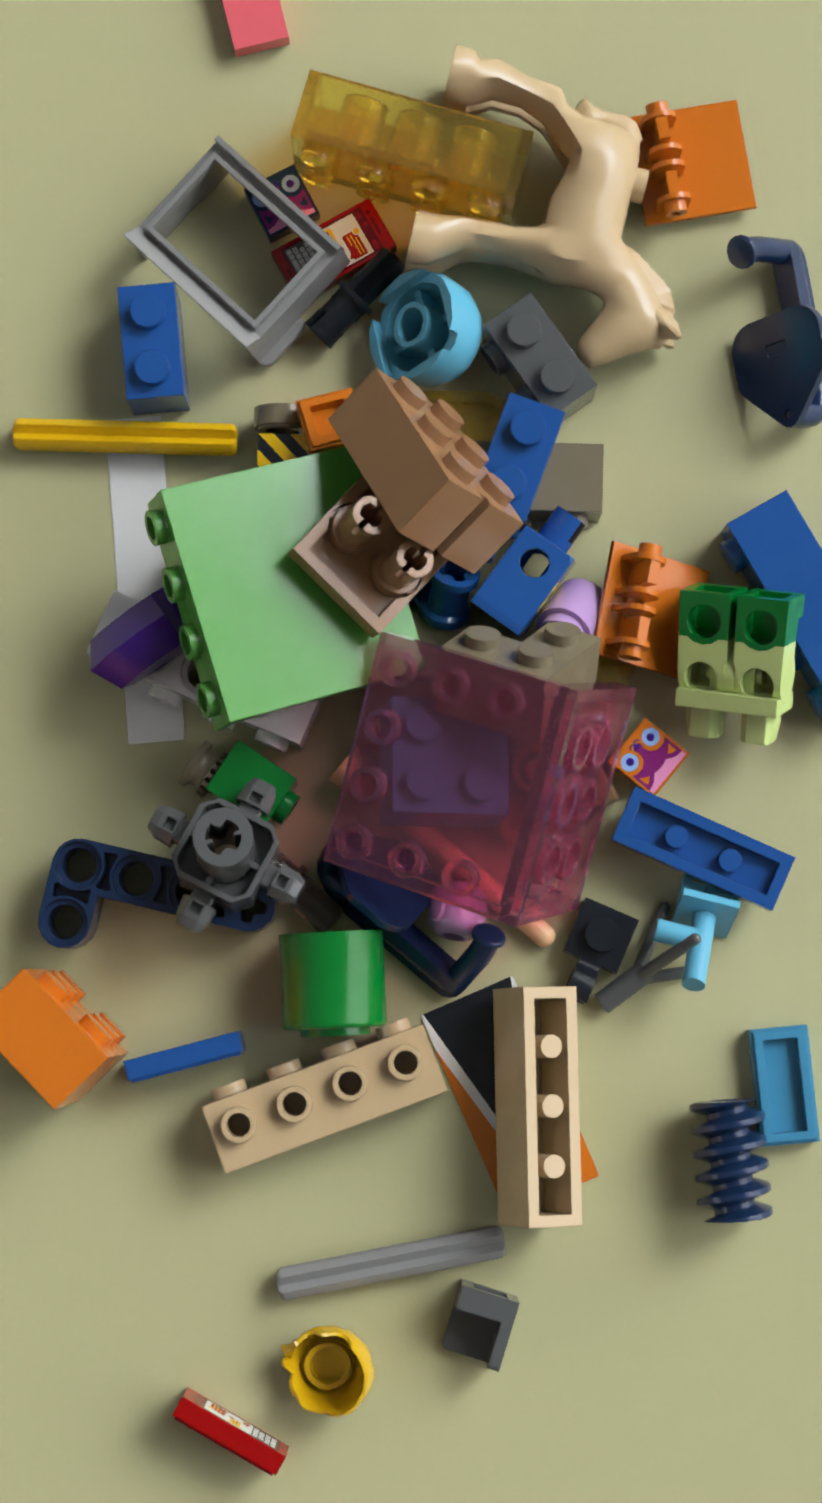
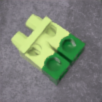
[675,582,805,746]

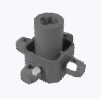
[147,777,305,935]

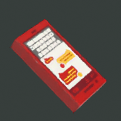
[271,198,397,292]
[172,1387,289,1476]

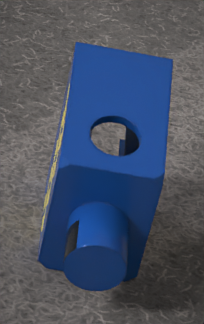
[471,506,586,638]

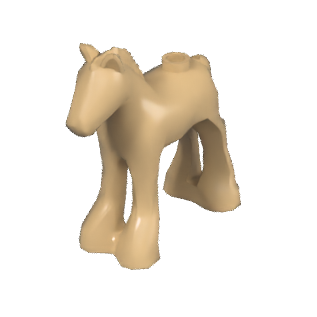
[403,44,682,368]

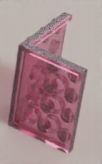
[323,631,637,927]

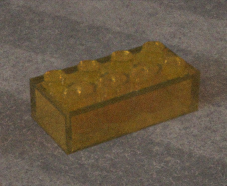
[290,69,534,226]

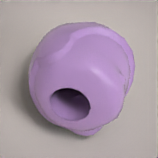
[428,880,491,942]

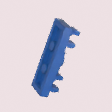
[610,786,796,911]

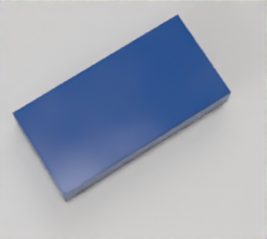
[123,1030,246,1083]

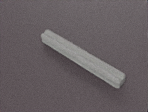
[276,1225,506,1300]

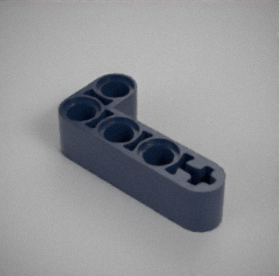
[38,839,278,949]

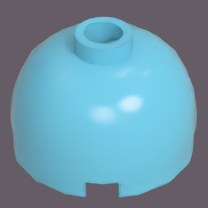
[369,268,482,388]

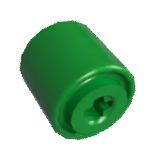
[279,930,387,1037]

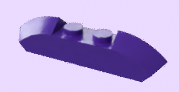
[90,587,183,689]

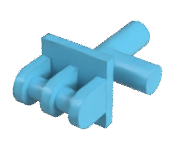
[652,874,741,991]

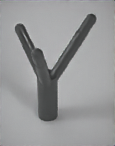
[595,902,701,1013]

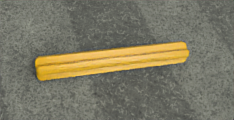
[12,418,238,456]

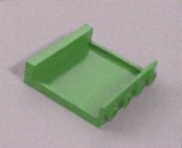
[145,447,428,731]

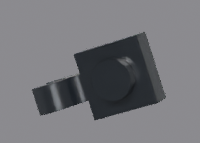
[562,897,639,1005]

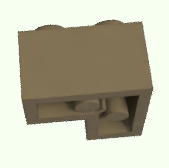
[436,621,601,744]

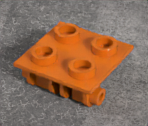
[629,100,757,227]
[594,541,710,679]

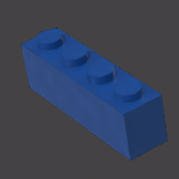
[719,490,822,721]

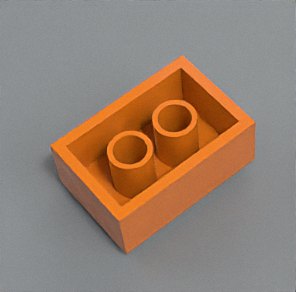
[0,968,128,1110]

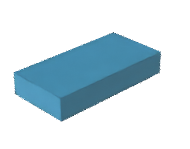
[747,1024,820,1147]

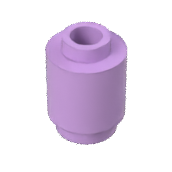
[536,578,602,635]

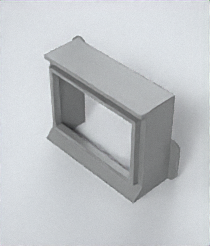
[124,136,350,366]

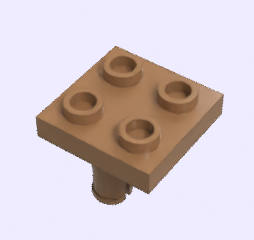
[287,475,448,638]

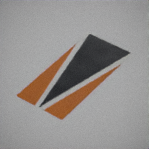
[421,976,599,1192]

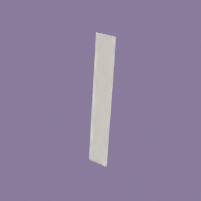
[107,416,185,744]

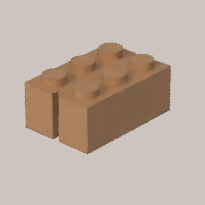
[328,368,524,574]

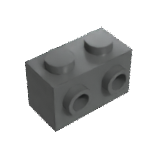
[480,292,597,421]

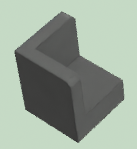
[442,1278,520,1372]

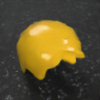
[281,1325,375,1417]

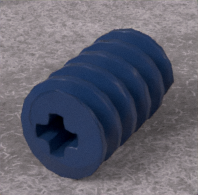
[689,1098,773,1223]

